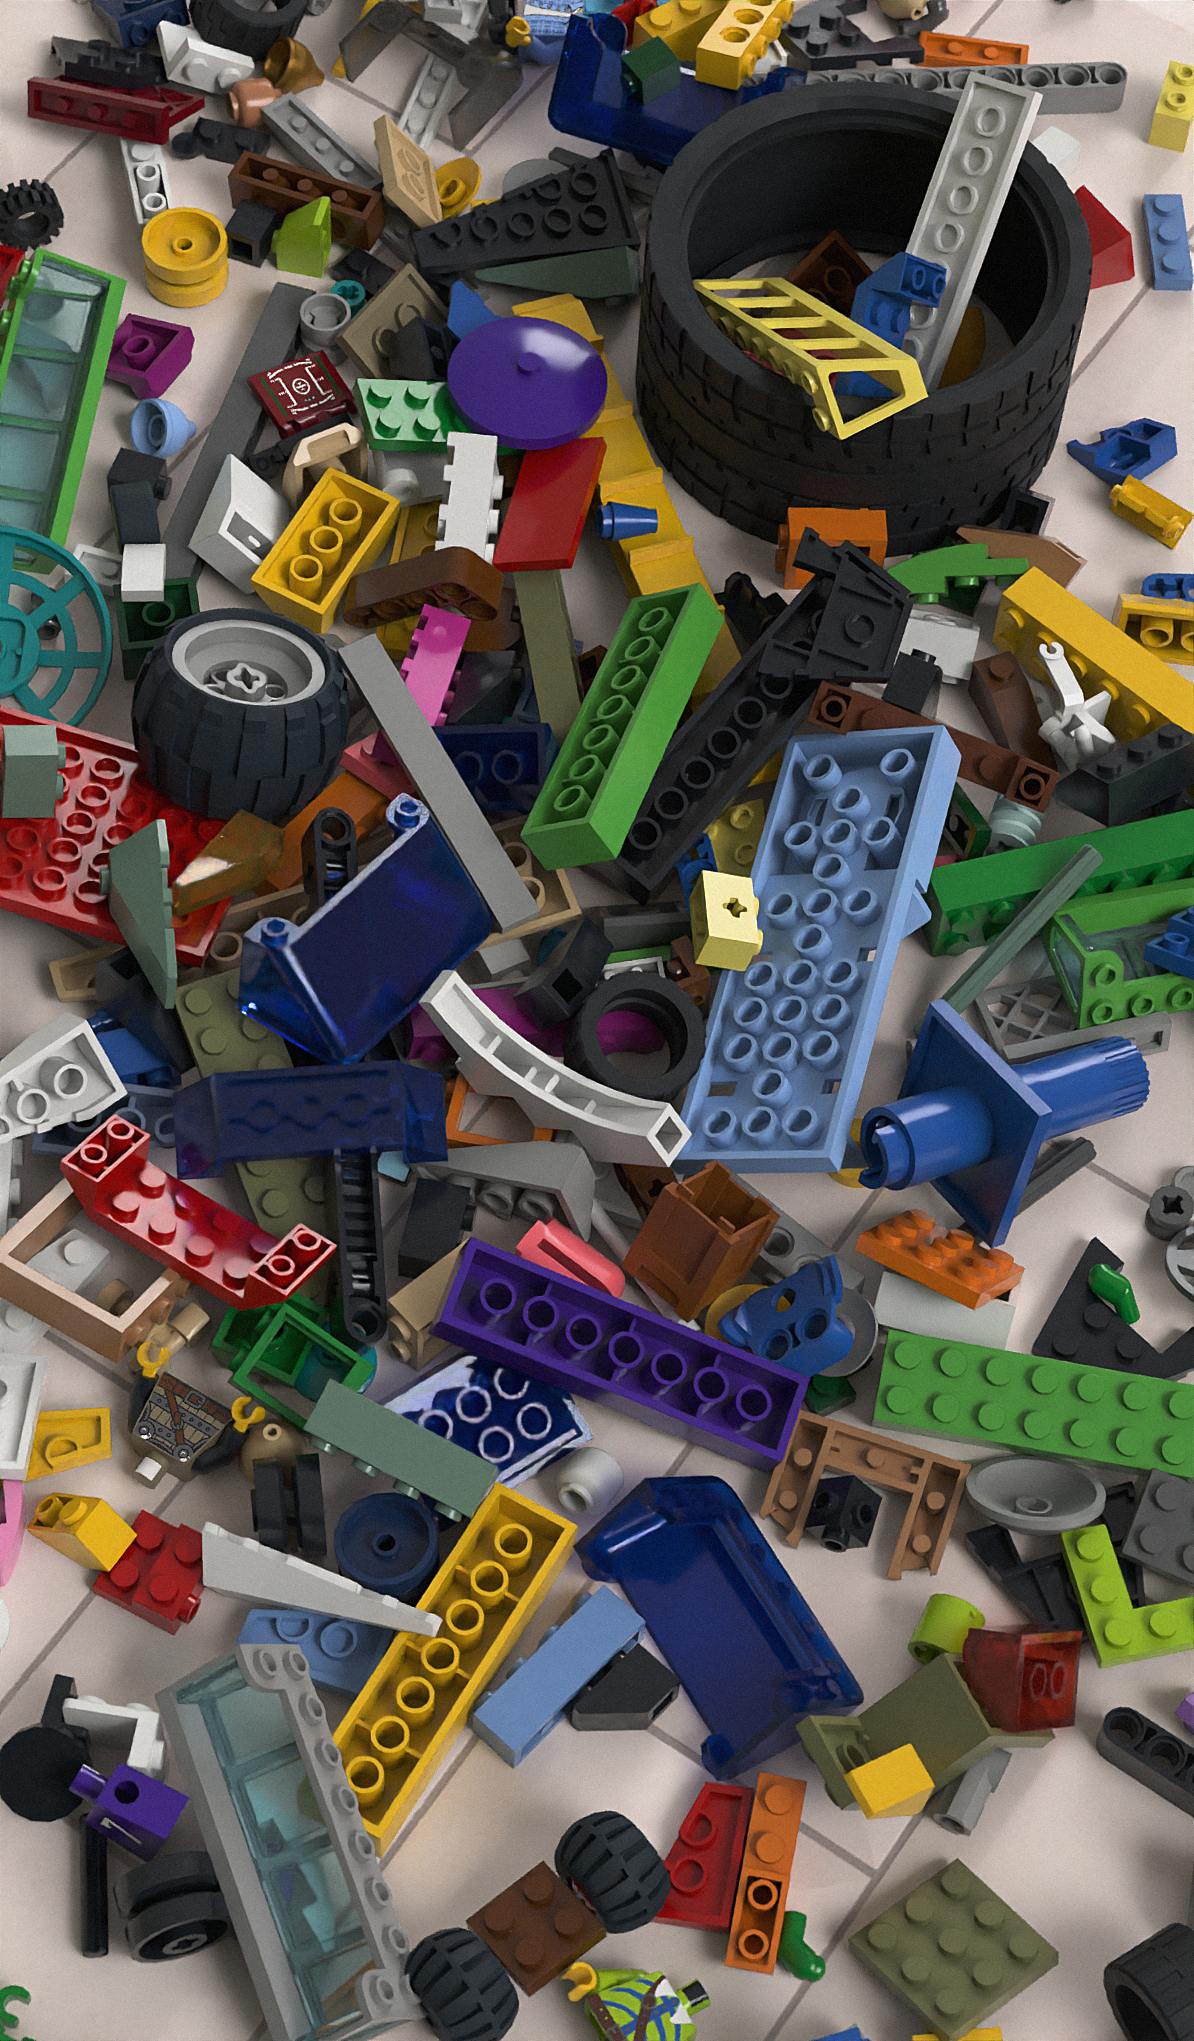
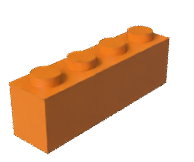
[246,769,398,897]

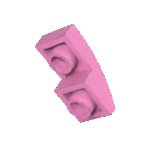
[0,1480,26,1587]

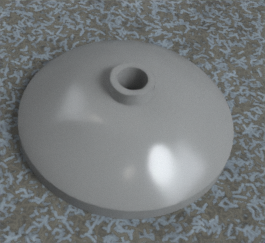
[965,1455,1106,1536]

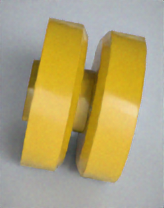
[141,207,229,308]

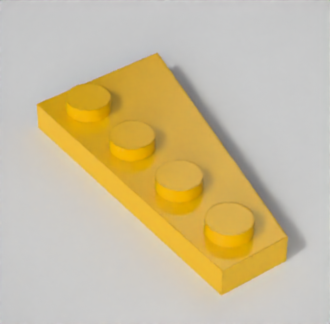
[0,1407,112,1490]

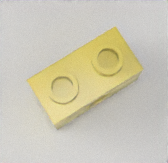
[1148,60,1194,153]
[689,870,763,972]

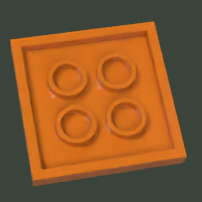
[854,1209,1025,1310]

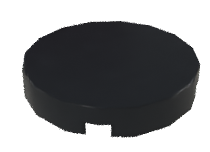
[0,1723,93,1822]

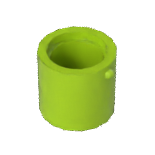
[908,1593,986,1666]

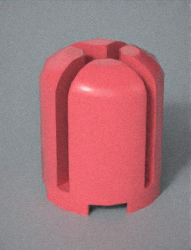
[515,1213,625,1299]

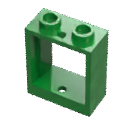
[227,1303,375,1440]

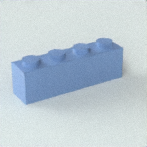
[472,1585,646,1769]

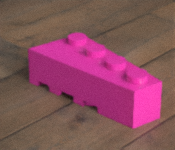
[370,604,472,767]

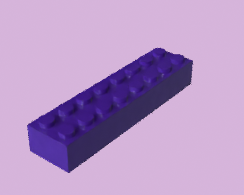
[428,1237,810,1473]

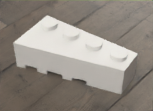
[435,431,504,617]

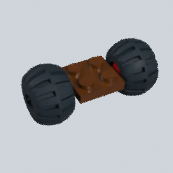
[404,1810,670,2041]

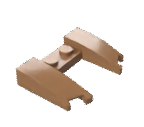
[759,1409,971,1581]

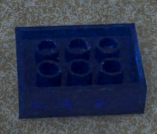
[376,1349,595,1533]

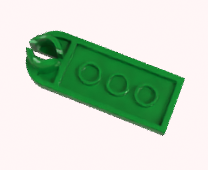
[352,378,526,456]

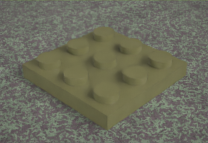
[848,1858,1059,2041]

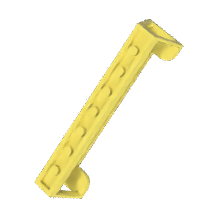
[692,277,928,440]

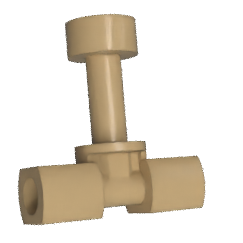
[95,1278,212,1379]

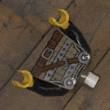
[127,1341,266,1489]

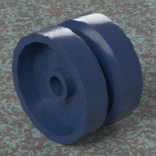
[334,1492,441,1607]

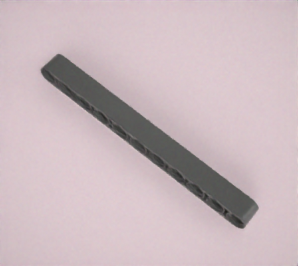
[160,281,317,584]

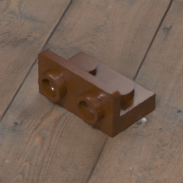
[667,935,711,1022]

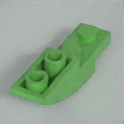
[886,543,1029,605]

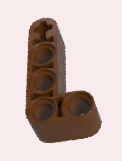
[342,546,504,629]

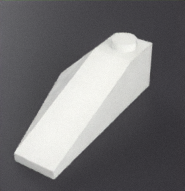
[0,1011,128,1145]

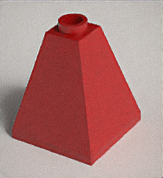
[1074,185,1135,290]

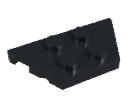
[51,36,169,90]

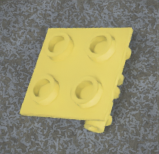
[690,798,766,885]

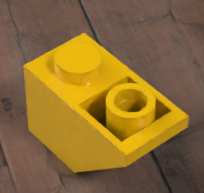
[26,1492,137,1571]

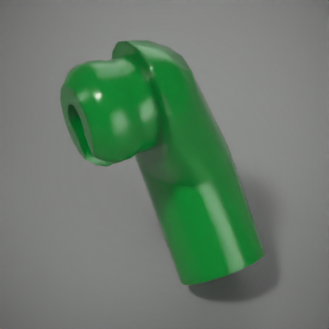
[1088,1263,1140,1325]
[777,1911,826,1982]

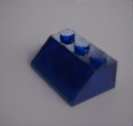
[431,723,560,811]

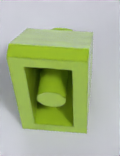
[271,196,331,279]

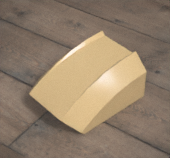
[282,422,368,515]

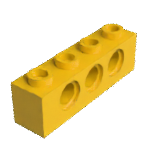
[695,0,794,91]

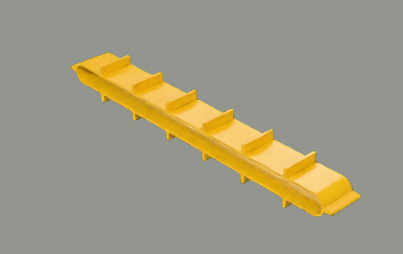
[511,293,783,787]

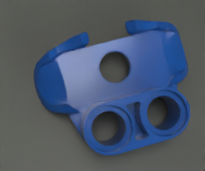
[717,1254,854,1378]

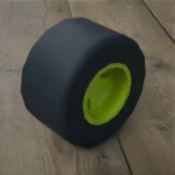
[110,481,161,555]

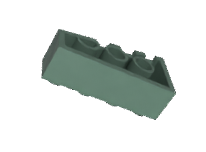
[303,1379,500,1522]

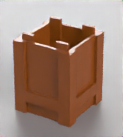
[621,1160,781,1323]

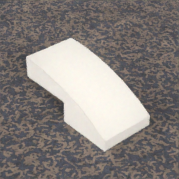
[121,544,166,602]

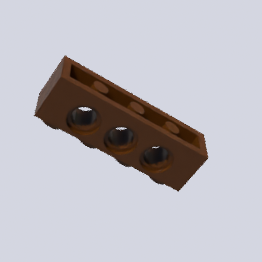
[228,150,386,252]

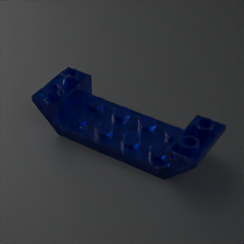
[173,1060,448,1180]

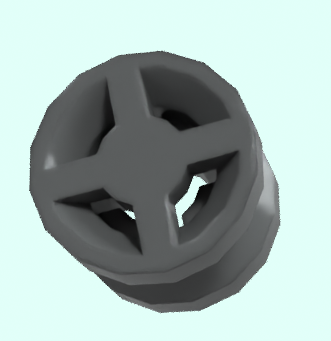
[1145,1185,1194,1241]

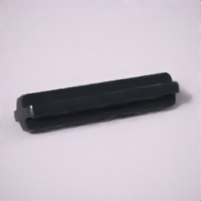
[79,1813,109,1958]

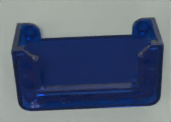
[547,10,809,166]
[237,792,493,1067]
[573,1475,864,1781]

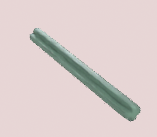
[913,844,1104,1036]

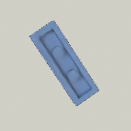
[1142,194,1194,291]

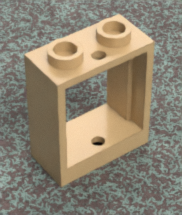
[387,1236,472,1372]

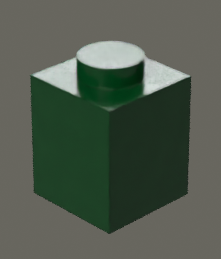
[619,36,681,106]

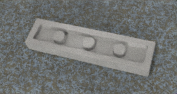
[261,91,384,193]

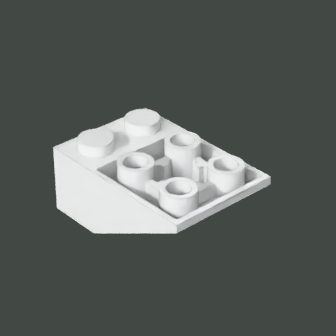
[188,454,289,595]

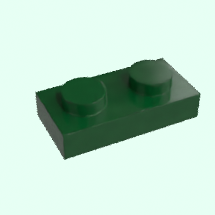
[942,782,992,861]

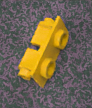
[1108,474,1194,549]

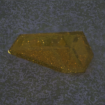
[171,809,286,917]

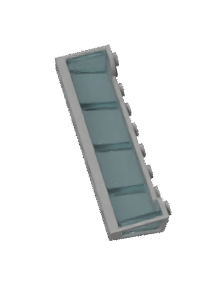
[154,1644,428,2041]

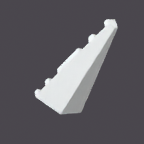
[202,1521,443,1637]

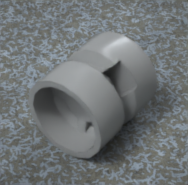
[300,292,351,366]

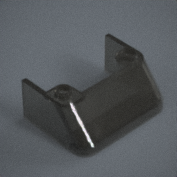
[338,0,524,152]

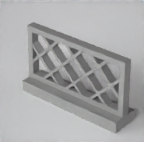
[972,959,1172,1066]

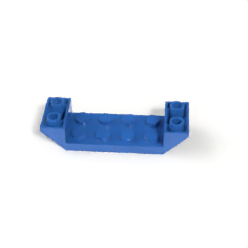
[834,252,947,397]

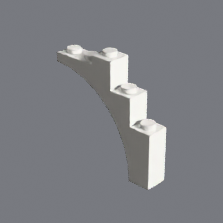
[419,970,692,1167]

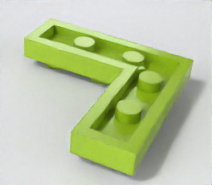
[1058,1524,1194,1669]

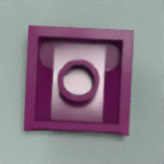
[105,313,195,399]

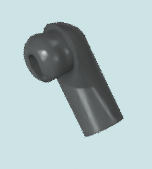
[898,0,950,37]

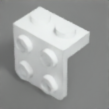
[156,21,254,96]
[62,1695,170,1785]

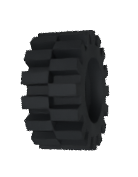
[0,179,64,252]

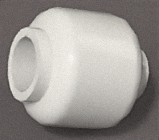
[556,1447,624,1516]

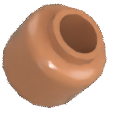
[225,77,282,129]

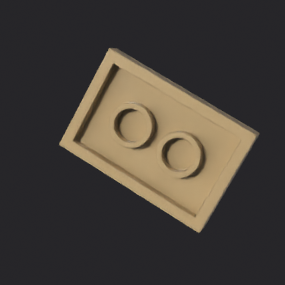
[373,114,443,230]

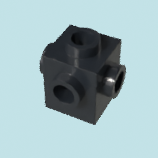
[804,1475,882,1553]

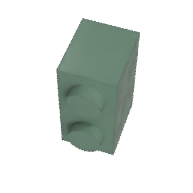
[0,725,66,818]

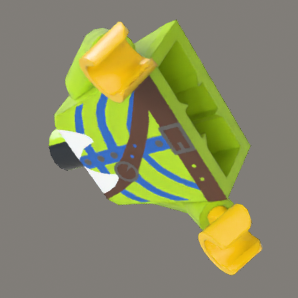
[560,1962,711,2041]

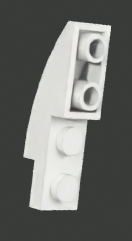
[119,137,174,229]

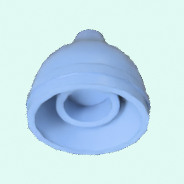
[130,398,197,459]

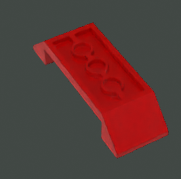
[60,1114,337,1311]

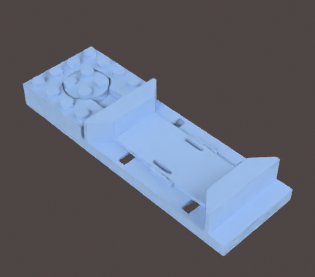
[671,725,962,1174]

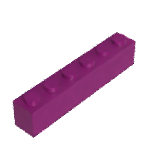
[401,988,666,1062]

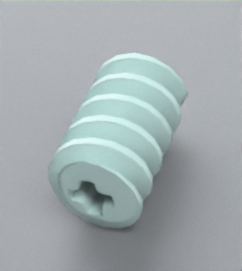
[987,792,1052,854]

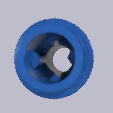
[595,501,658,542]

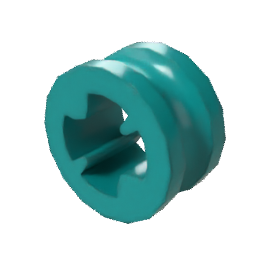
[331,280,365,319]

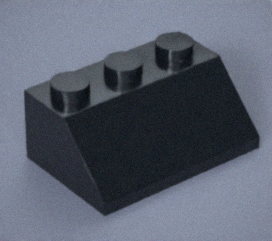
[1051,723,1194,828]

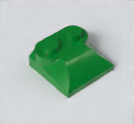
[208,1292,329,1389]

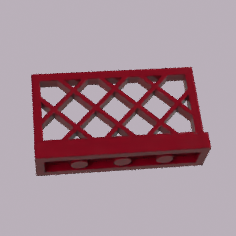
[27,74,205,146]

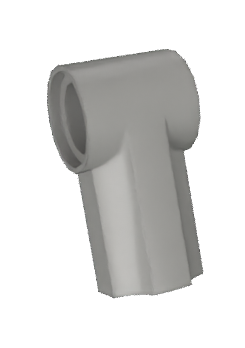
[932,1747,1012,1836]

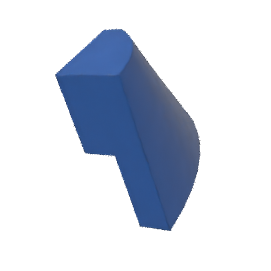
[1066,418,1178,486]

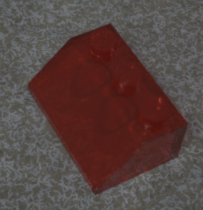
[962,1624,1082,1733]

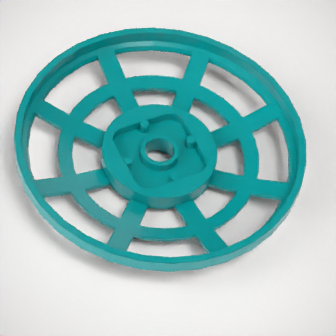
[0,526,113,727]

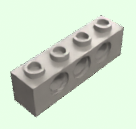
[730,1174,866,1304]

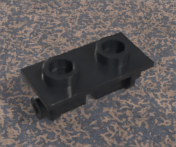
[714,572,779,647]

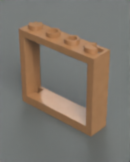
[0,1178,196,1364]

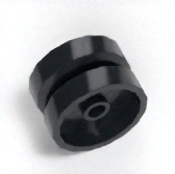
[250,1453,327,1557]
[112,1851,234,1963]

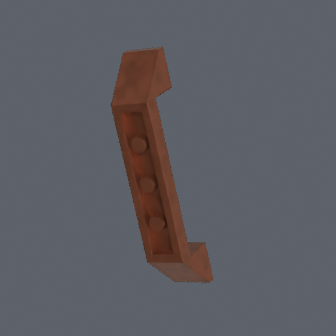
[807,680,1060,813]

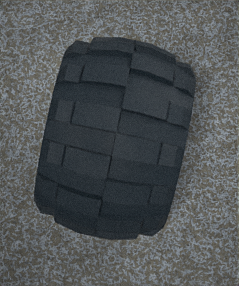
[131,608,351,822]

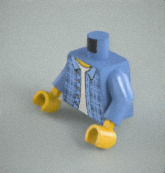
[505,0,605,66]

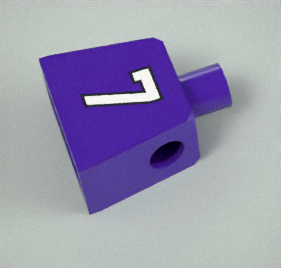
[69,1763,189,1863]

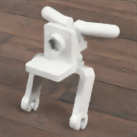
[1036,642,1115,808]

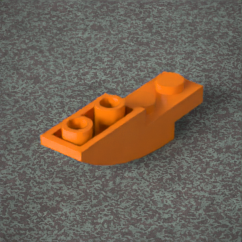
[724,1772,807,1976]

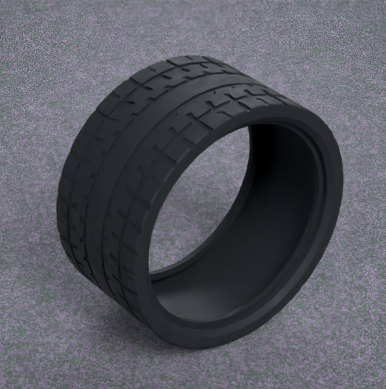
[635,81,1093,558]

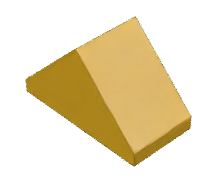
[843,1743,935,1819]

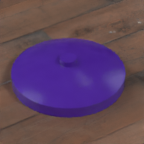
[447,317,608,450]

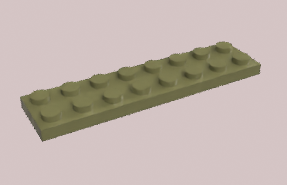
[174,963,331,1308]

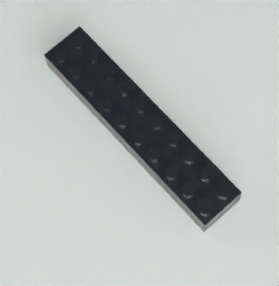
[591,539,911,907]

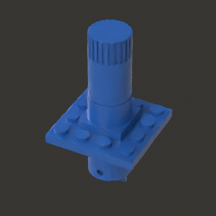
[858,999,1150,1248]

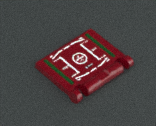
[246,350,359,440]

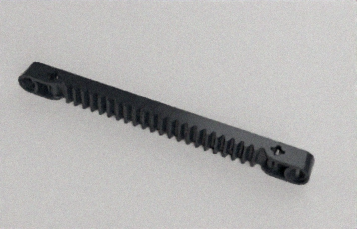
[301,807,388,1357]

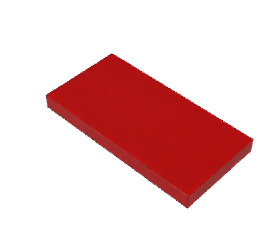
[492,437,607,572]

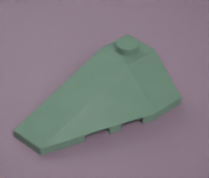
[475,246,639,307]
[99,819,177,1009]

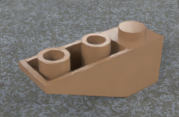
[956,524,1087,590]

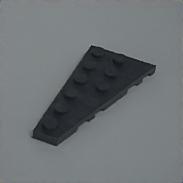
[409,146,641,275]

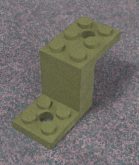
[795,1653,1056,1811]

